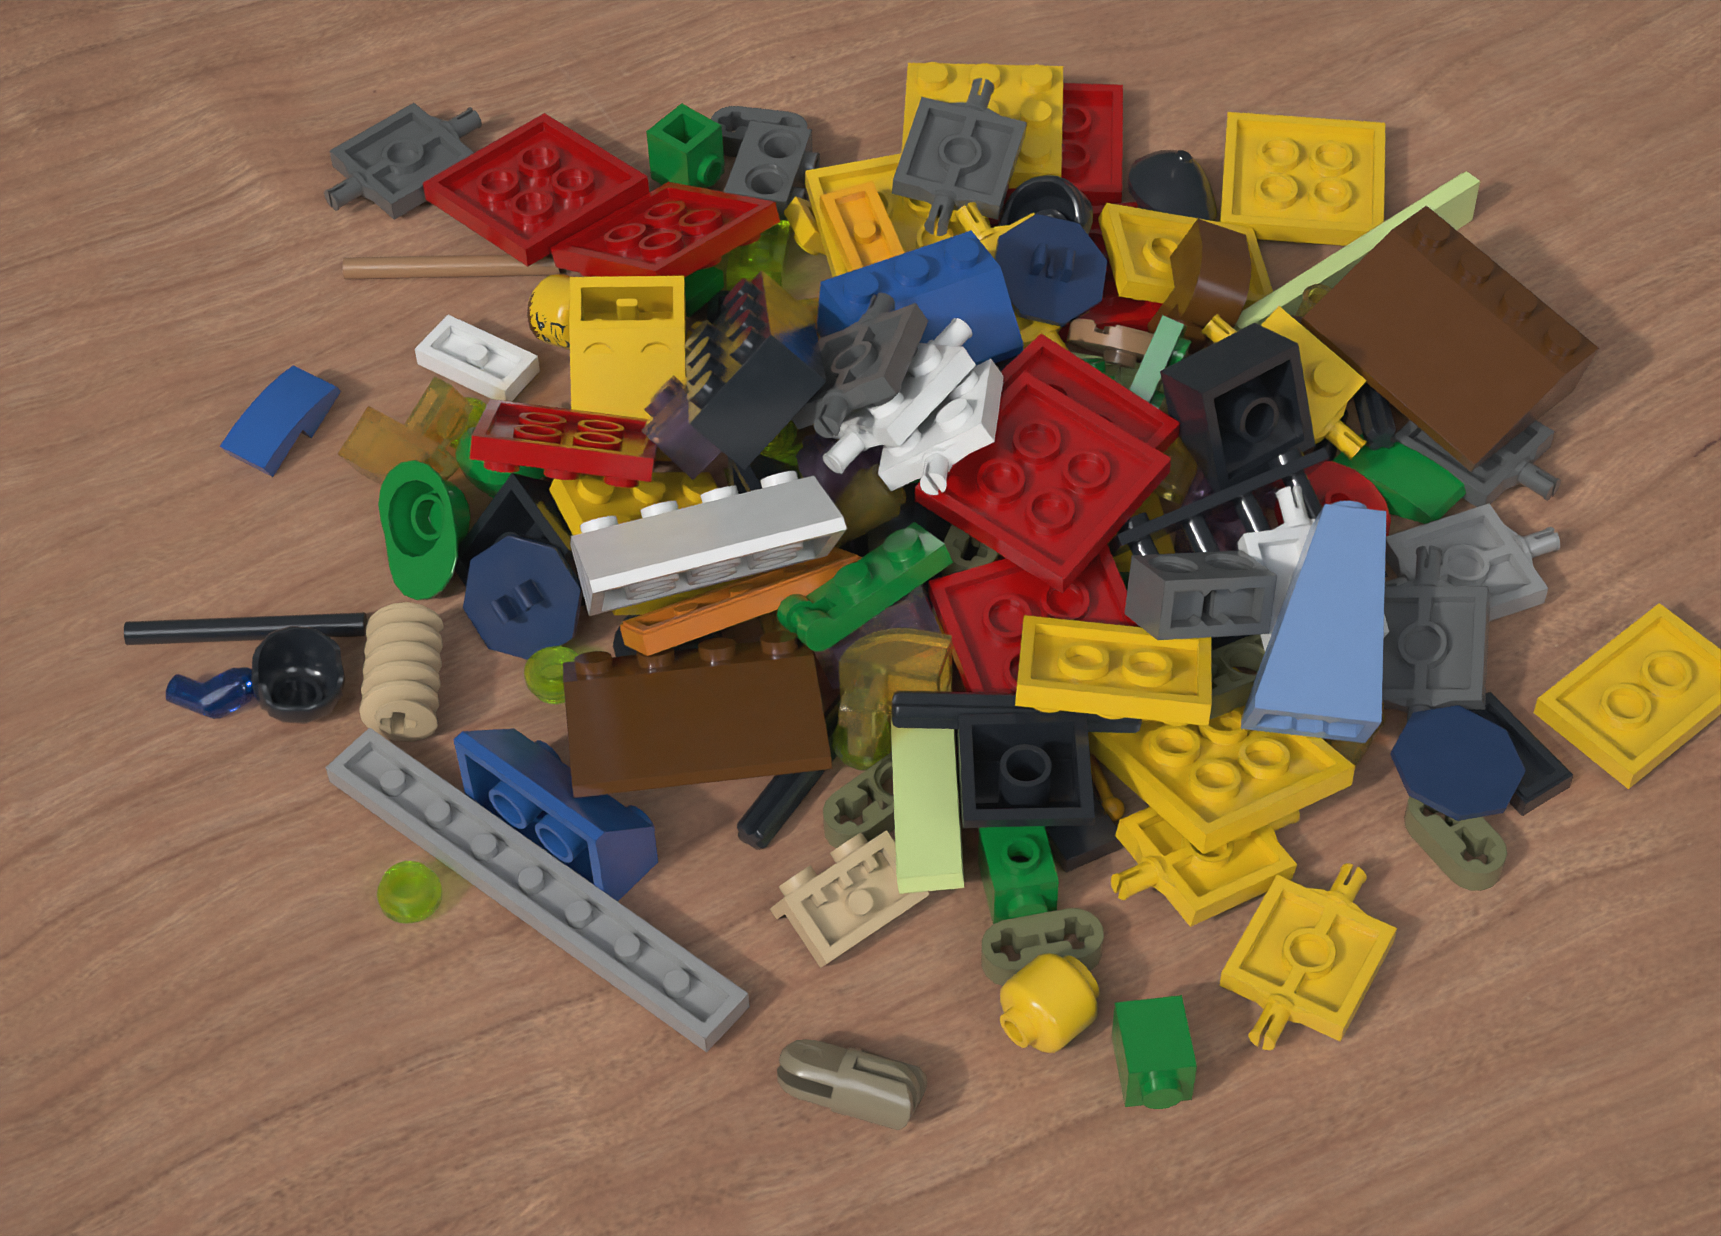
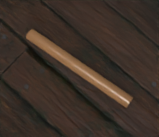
[343,254,561,279]

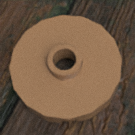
[1066,319,1154,369]

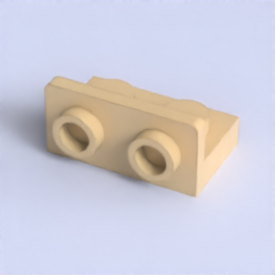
[770,830,930,968]

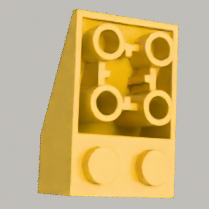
[569,276,687,461]

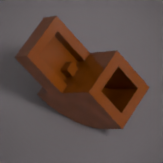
[1147,219,1251,354]

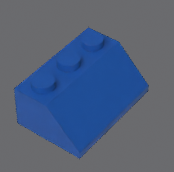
[816,230,1024,366]
[453,728,658,901]

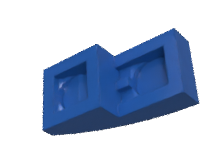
[220,365,341,477]

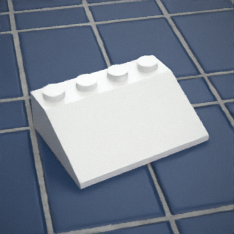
[571,471,846,616]

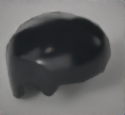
[251,626,345,724]

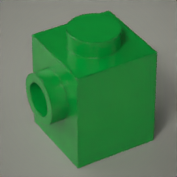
[646,103,725,189]
[978,826,1059,924]
[1111,995,1197,1109]

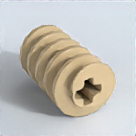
[359,602,444,742]

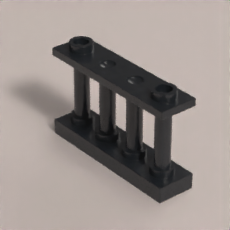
[1107,447,1388,651]

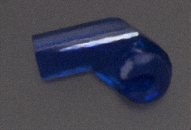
[165,667,255,719]

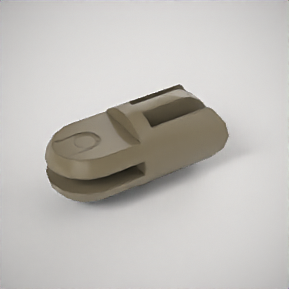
[777,1039,927,1130]

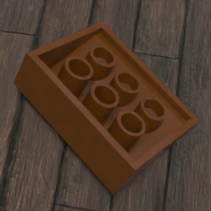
[1300,205,1599,472]
[563,631,832,798]

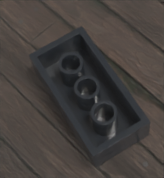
[685,270,826,470]

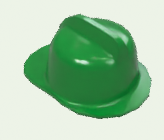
[378,460,471,600]

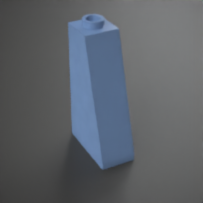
[1241,501,1386,743]

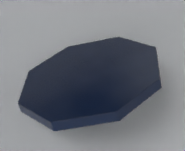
[994,214,1107,327]
[463,534,583,662]
[1390,705,1526,821]

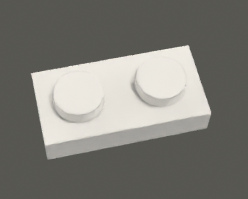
[415,314,540,402]

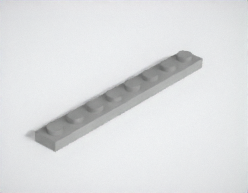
[325,728,750,1053]

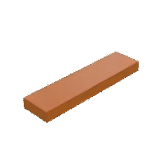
[620,547,862,656]

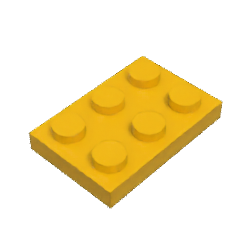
[1098,203,1273,311]
[1533,603,1721,790]
[1015,615,1212,726]

